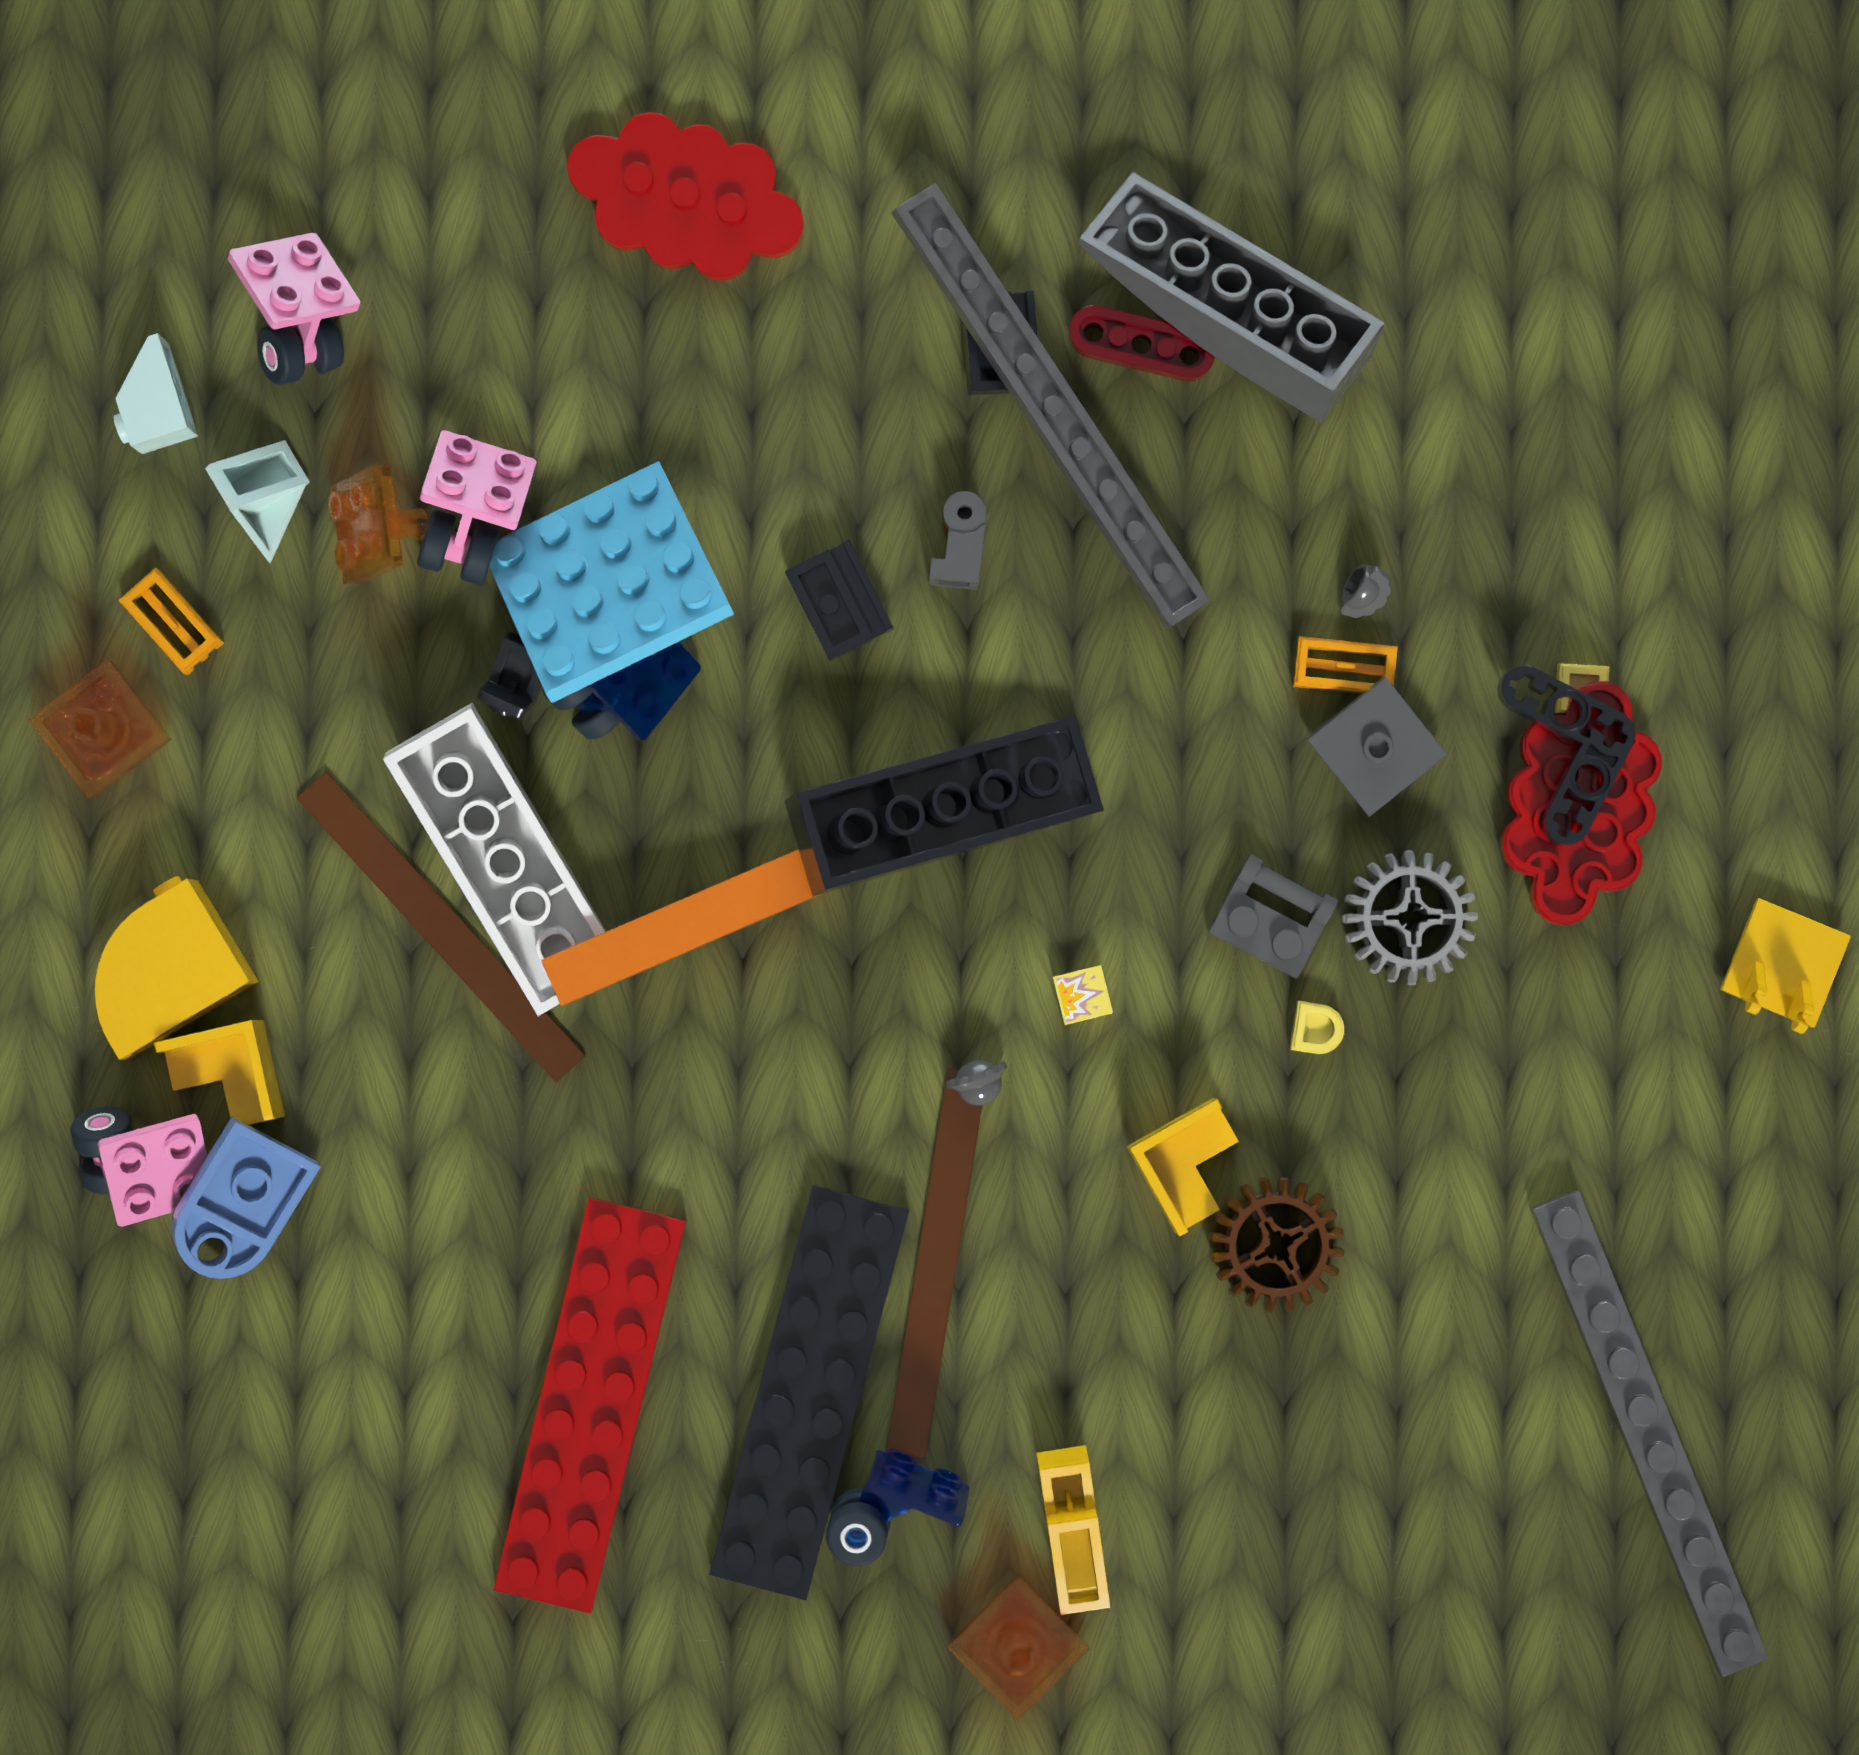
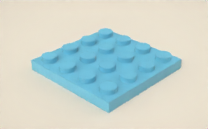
[489,461,734,703]

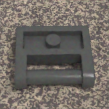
[1208,853,1338,979]

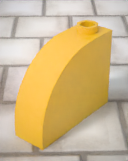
[95,876,259,1060]

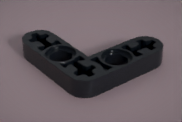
[1497,665,1636,846]

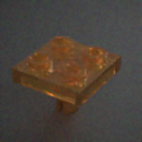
[329,465,428,584]
[28,659,172,800]
[947,1574,1089,1720]

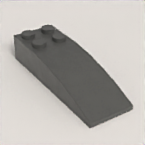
[1078,172,1385,423]

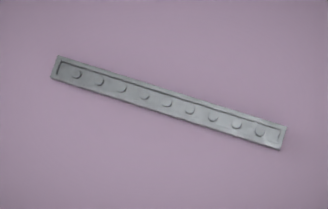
[891,183,1211,630]
[1530,1190,1769,1677]

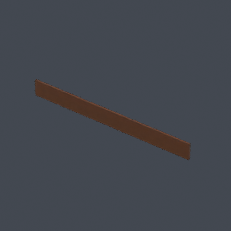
[297,771,586,1083]
[886,1068,982,1459]

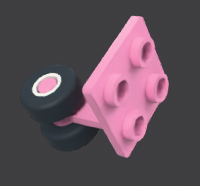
[228,233,360,385]
[417,430,536,585]
[70,1106,207,1227]

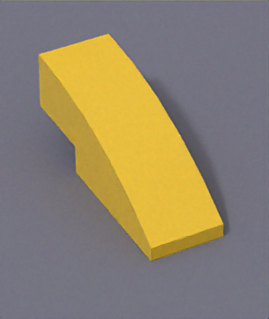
[1036,1445,1110,1615]

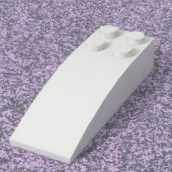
[383,703,606,1016]

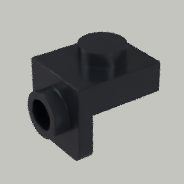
[477,632,542,718]

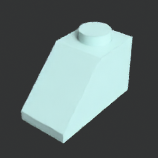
[114,333,198,454]

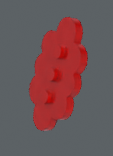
[567,112,804,281]
[1500,681,1662,925]

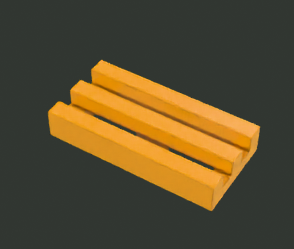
[119,567,224,676]
[1292,636,1398,694]

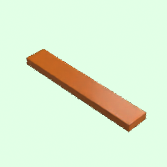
[541,849,821,1007]

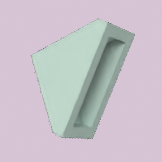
[205,440,310,564]

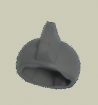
[1339,564,1392,618]
[945,1059,1007,1106]

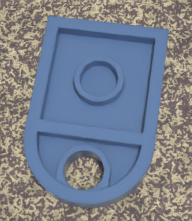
[171,1117,321,1279]

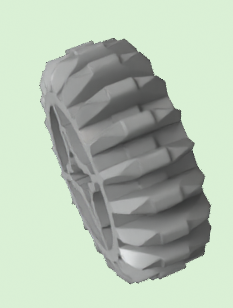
[1341,850,1478,985]

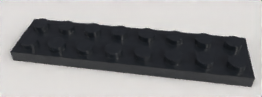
[709,1184,909,1600]

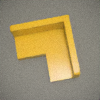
[154,1020,285,1125]
[1126,1098,1239,1237]

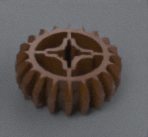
[1208,1176,1345,1313]

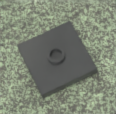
[1306,676,1448,817]

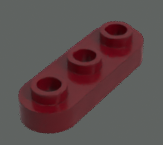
[1069,305,1215,382]

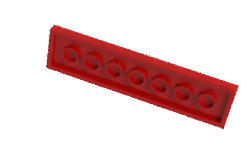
[493,1197,687,1614]

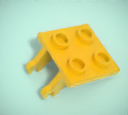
[1720,898,1851,1034]

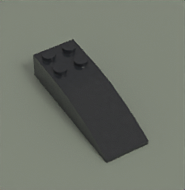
[784,716,1104,896]

